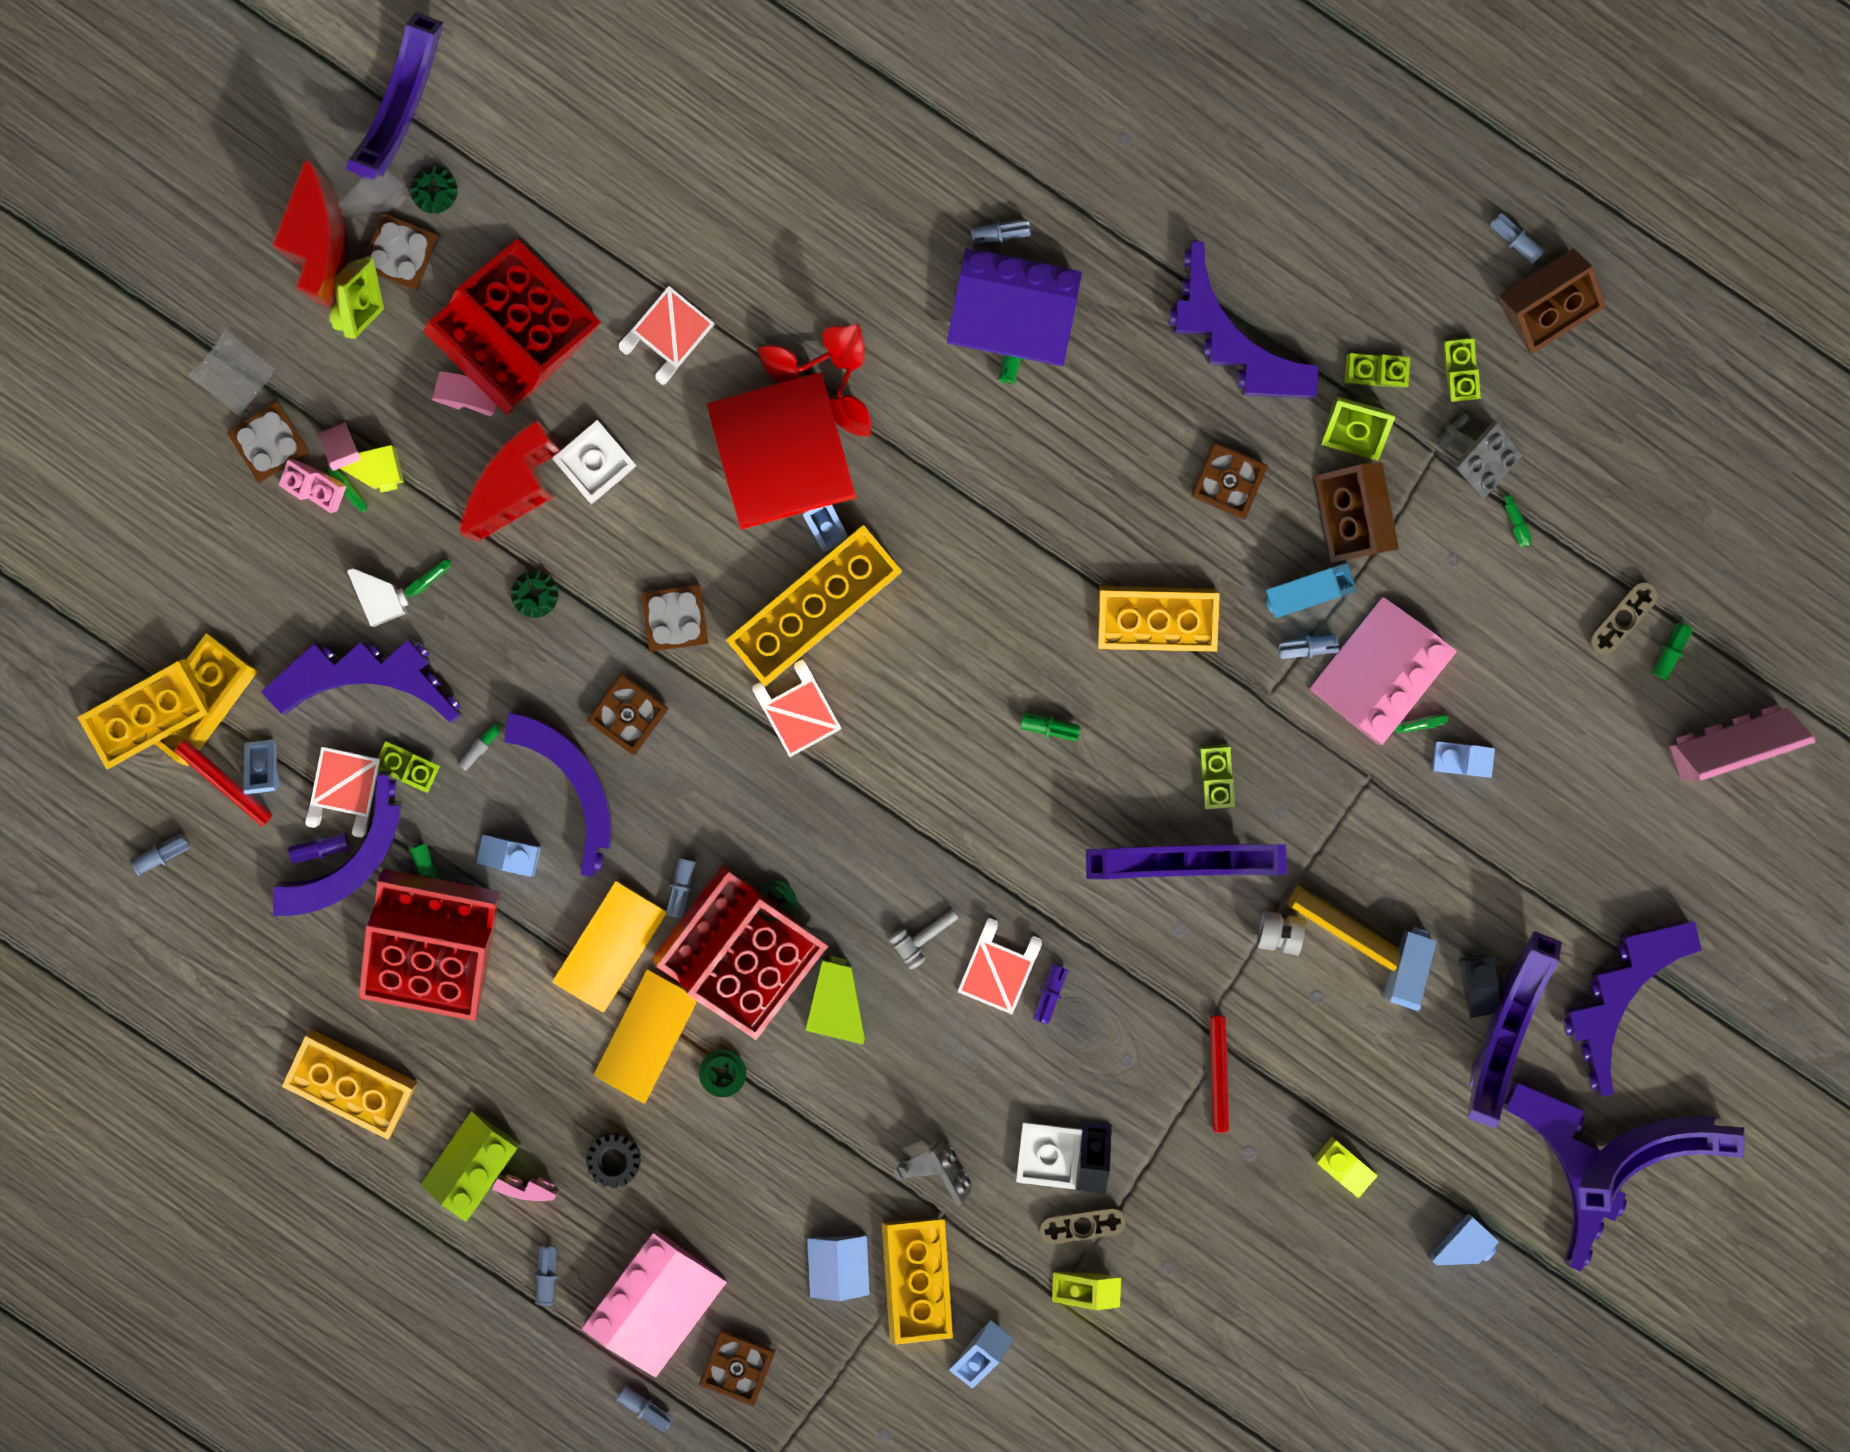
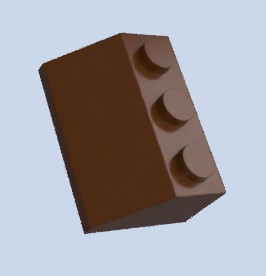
[1499,248,1606,354]
[1314,462,1399,563]

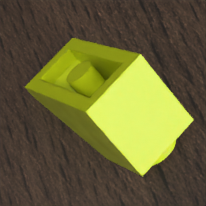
[340,445,404,493]
[1313,1137,1378,1198]
[1052,1272,1121,1310]

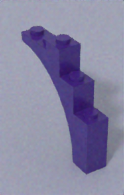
[1169,241,1318,399]
[261,640,462,723]
[1085,843,1287,879]
[1562,920,1702,1097]
[1467,931,1562,1129]
[1503,1081,1627,1272]

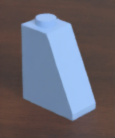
[1382,927,1437,1011]

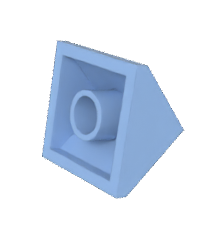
[807,1235,869,1301]

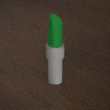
[457,722,500,771]

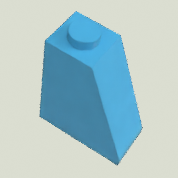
[1266,563,1357,618]

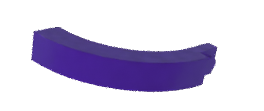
[346,12,444,180]
[504,713,612,877]
[273,770,402,916]
[1579,1116,1745,1212]

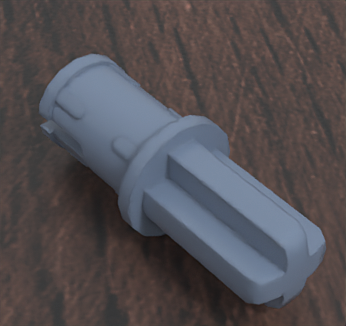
[1490,213,1545,264]
[971,219,1031,246]
[1278,634,1339,659]
[130,834,190,876]
[666,858,696,918]
[534,1245,558,1306]
[616,1385,673,1432]

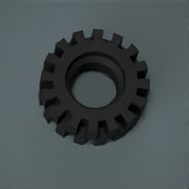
[586,1132,641,1188]

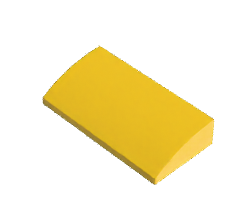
[1098,586,1220,652]
[155,633,258,766]
[77,659,209,769]
[552,880,666,1012]
[1286,885,1400,971]
[593,969,697,1104]
[282,1029,418,1140]
[882,1219,953,1345]

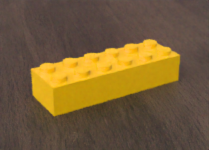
[726,525,902,687]

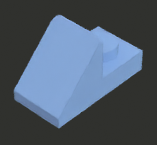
[244,739,281,794]
[1432,742,1495,778]

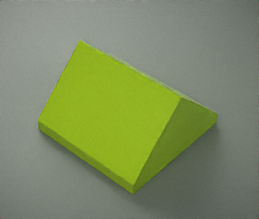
[1321,397,1396,461]

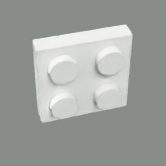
[552,420,636,504]
[1016,1122,1082,1189]

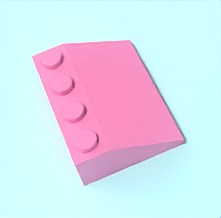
[1309,597,1457,745]
[1669,705,1815,780]
[582,1229,727,1377]

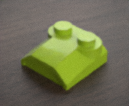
[329,256,384,339]

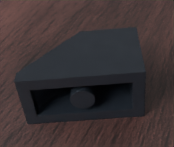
[1458,954,1500,1018]
[1076,1121,1112,1194]

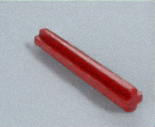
[174,739,272,826]
[1209,1015,1229,1133]

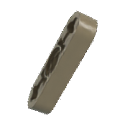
[1589,583,1657,655]
[1040,1207,1126,1244]

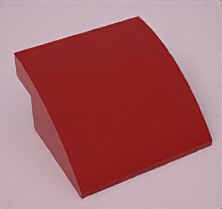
[272,161,349,309]
[423,238,601,416]
[706,372,856,530]
[459,421,561,542]
[652,865,828,1040]
[359,869,500,1021]

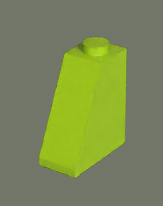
[805,955,865,1044]

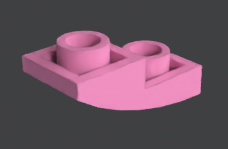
[432,371,496,416]
[318,423,361,471]
[279,459,346,513]
[492,1174,559,1201]

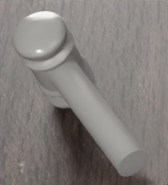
[889,909,958,969]

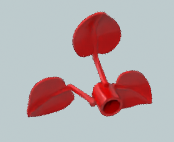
[758,323,872,437]

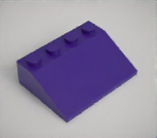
[947,248,1082,366]

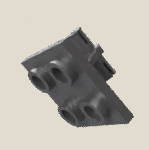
[1435,412,1522,500]
[894,1139,972,1206]

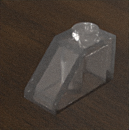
[338,170,408,214]

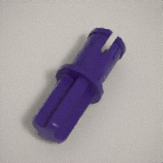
[288,832,350,863]
[1033,964,1069,1024]

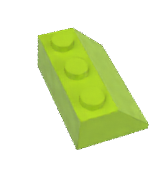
[421,1110,521,1222]

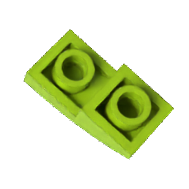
[1443,337,1481,402]
[1344,353,1410,387]
[378,741,440,793]
[1200,744,1235,809]

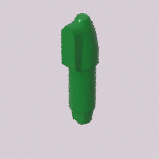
[328,467,368,512]
[1504,494,1531,548]
[405,559,451,598]
[1394,714,1448,733]

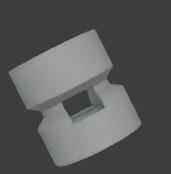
[1257,910,1306,956]

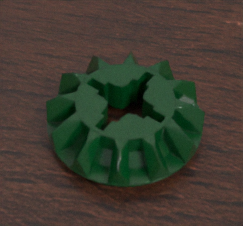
[409,165,458,214]
[511,571,559,618]
[756,880,797,922]
[699,1049,747,1097]

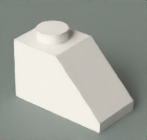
[347,568,409,627]

